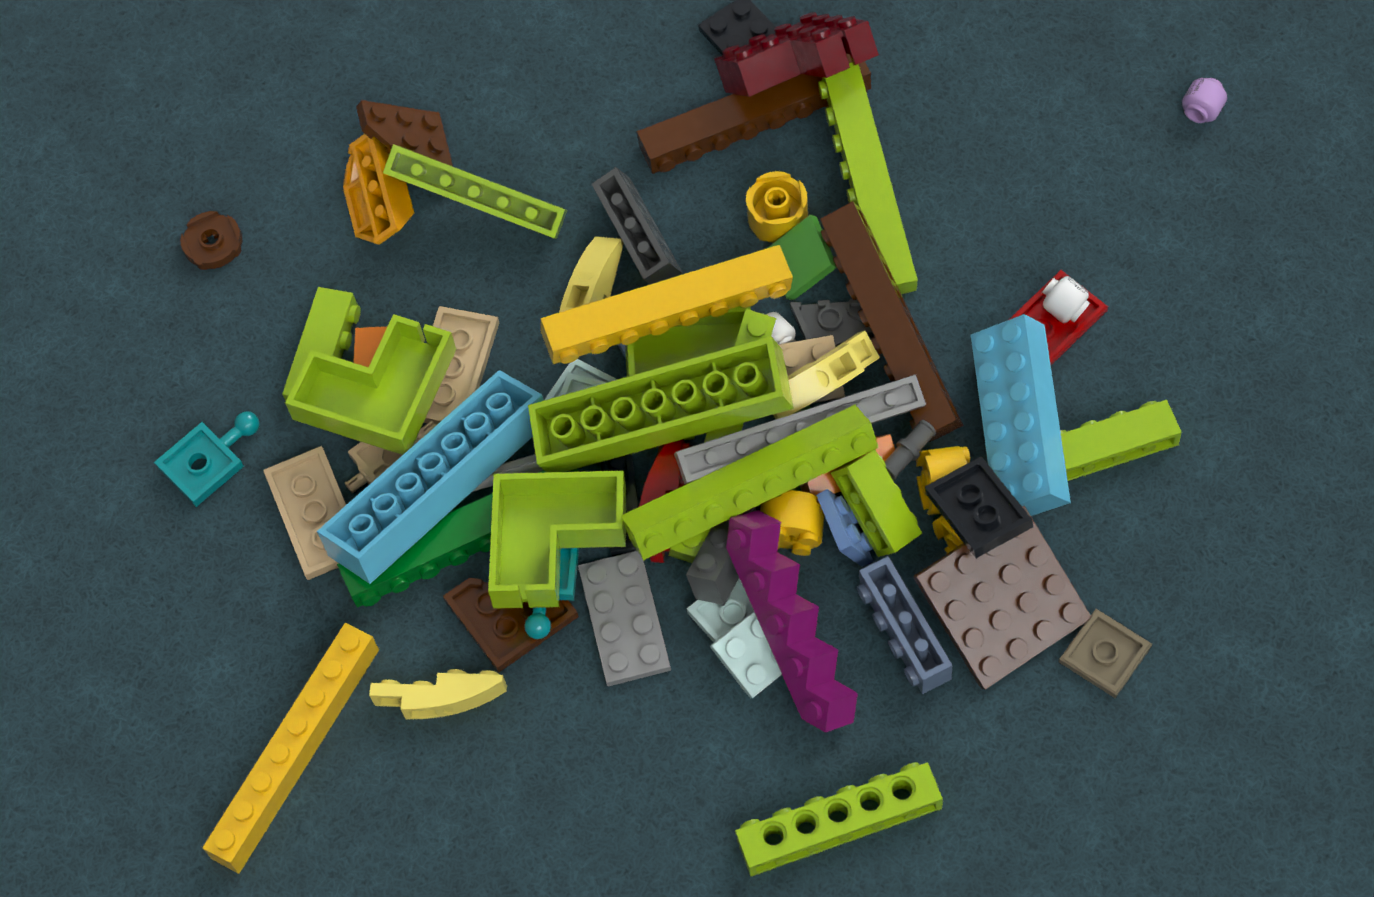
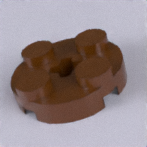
[180,211,242,270]

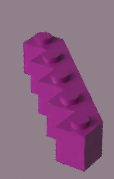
[726,510,858,732]

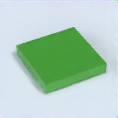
[766,215,837,300]

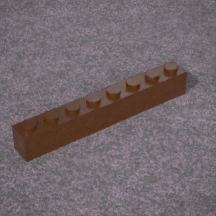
[637,54,871,174]
[820,201,964,442]

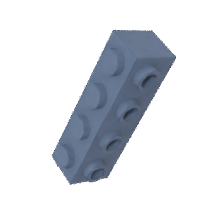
[857,556,952,694]

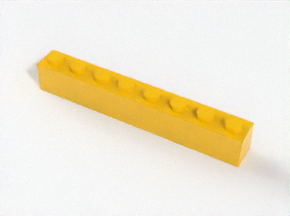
[541,245,793,364]
[202,623,379,874]

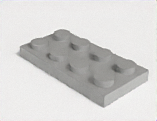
[578,551,671,687]

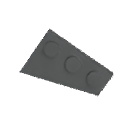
[790,298,874,347]

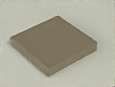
[1059,609,1152,698]

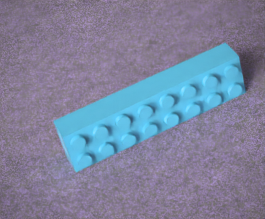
[317,370,544,584]

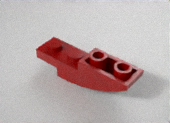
[639,439,690,563]

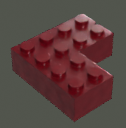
[714,12,879,97]

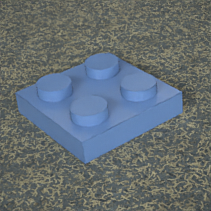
[816,489,874,567]

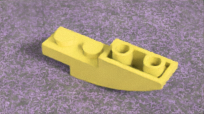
[559,236,624,312]
[773,331,880,419]
[369,669,507,719]

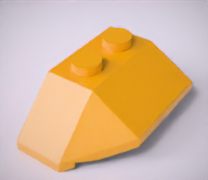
[343,134,414,245]

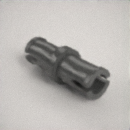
[884,420,937,480]

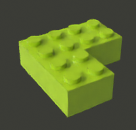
[625,306,751,440]
[285,314,456,455]
[488,471,626,608]

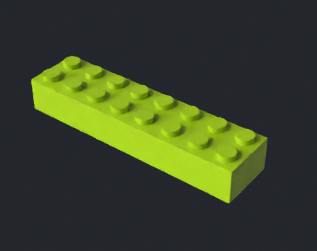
[528,336,794,473]

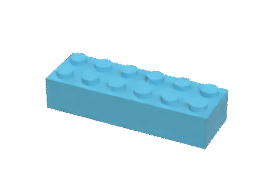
[971,314,1071,516]

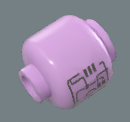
[1182,78,1227,123]

